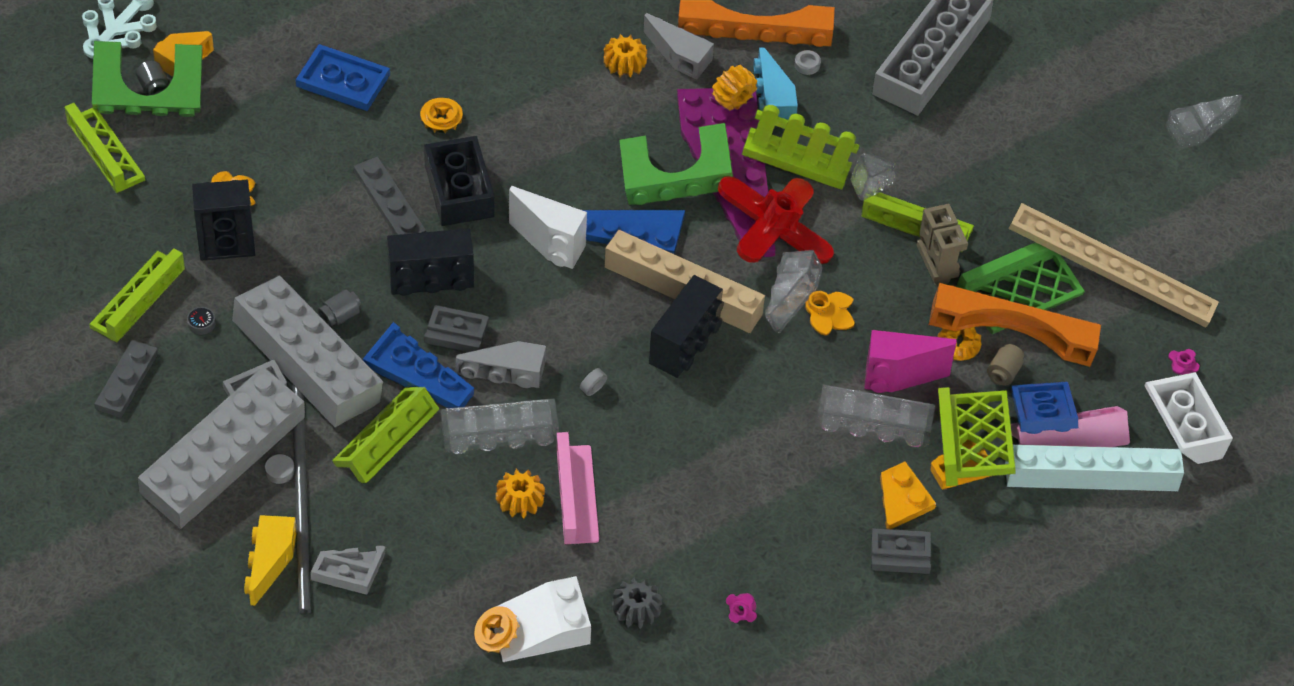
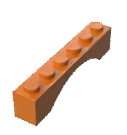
[678,0,835,47]
[929,283,1101,367]

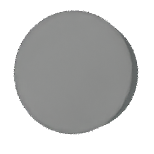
[794,50,821,75]
[580,368,607,396]
[265,454,295,484]

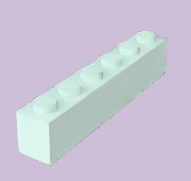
[1005,445,1184,491]

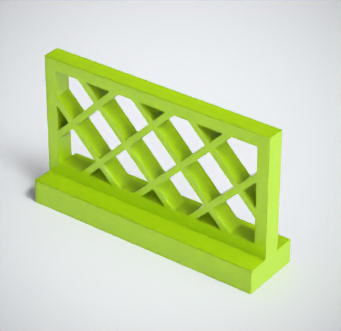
[938,387,1016,486]

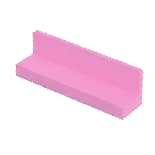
[1011,406,1130,447]
[556,432,599,544]

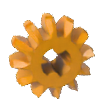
[604,34,647,78]
[712,65,757,111]
[496,468,545,519]

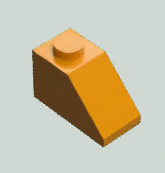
[153,31,214,77]

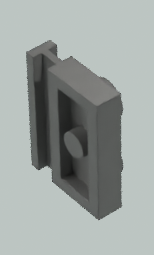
[424,305,489,352]
[871,528,931,574]

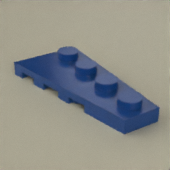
[582,210,685,254]
[363,322,474,414]

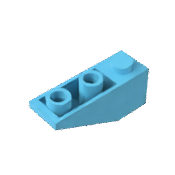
[753,48,798,120]

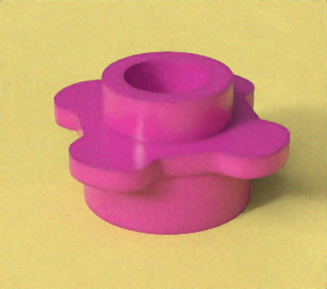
[1168,349,1200,375]
[726,593,757,623]

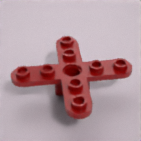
[718,176,834,264]

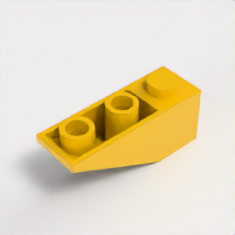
[244,515,297,606]

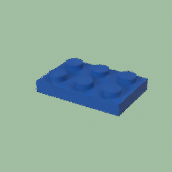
[296,44,390,111]
[1012,382,1079,434]

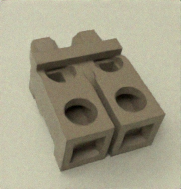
[917,204,968,285]

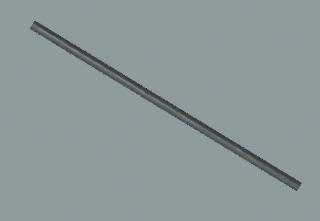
[292,383,311,613]

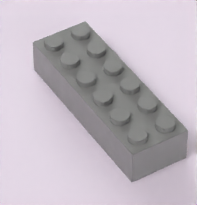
[872,0,994,116]
[232,275,383,427]
[138,367,305,529]

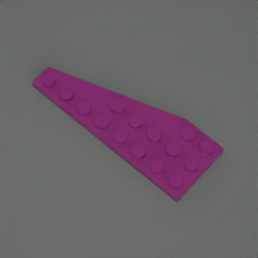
[677,88,776,257]

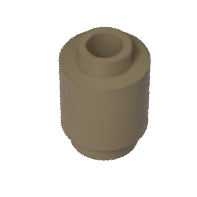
[987,344,1024,385]

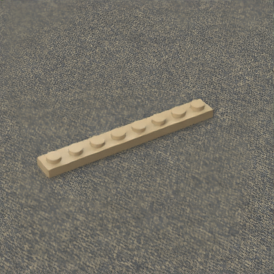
[1009,203,1219,328]

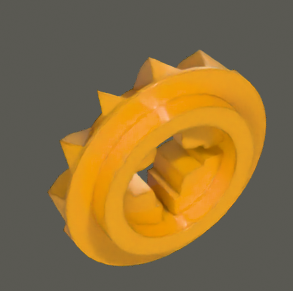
[420,98,463,134]
[938,327,982,361]
[474,606,520,653]

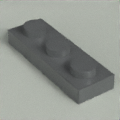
[94,340,158,418]

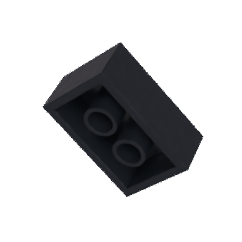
[424,136,495,226]
[192,179,256,261]
[387,228,474,296]
[649,275,724,378]

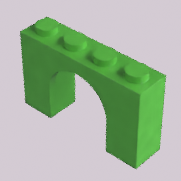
[92,41,203,117]
[620,123,733,205]

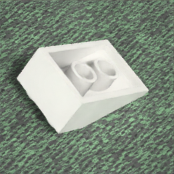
[509,186,587,269]
[494,576,591,662]

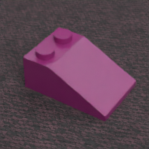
[864,330,956,393]

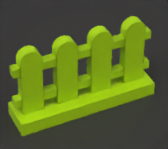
[741,105,859,190]

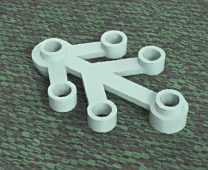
[82,0,157,59]

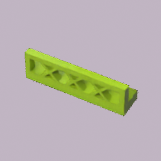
[64,103,145,193]
[861,190,974,252]
[89,248,185,343]
[332,387,439,483]

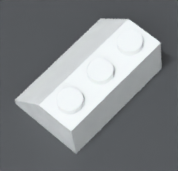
[1145,372,1233,464]

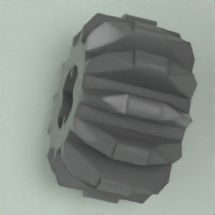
[612,577,662,629]

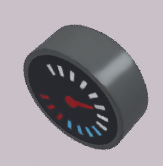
[187,307,216,335]

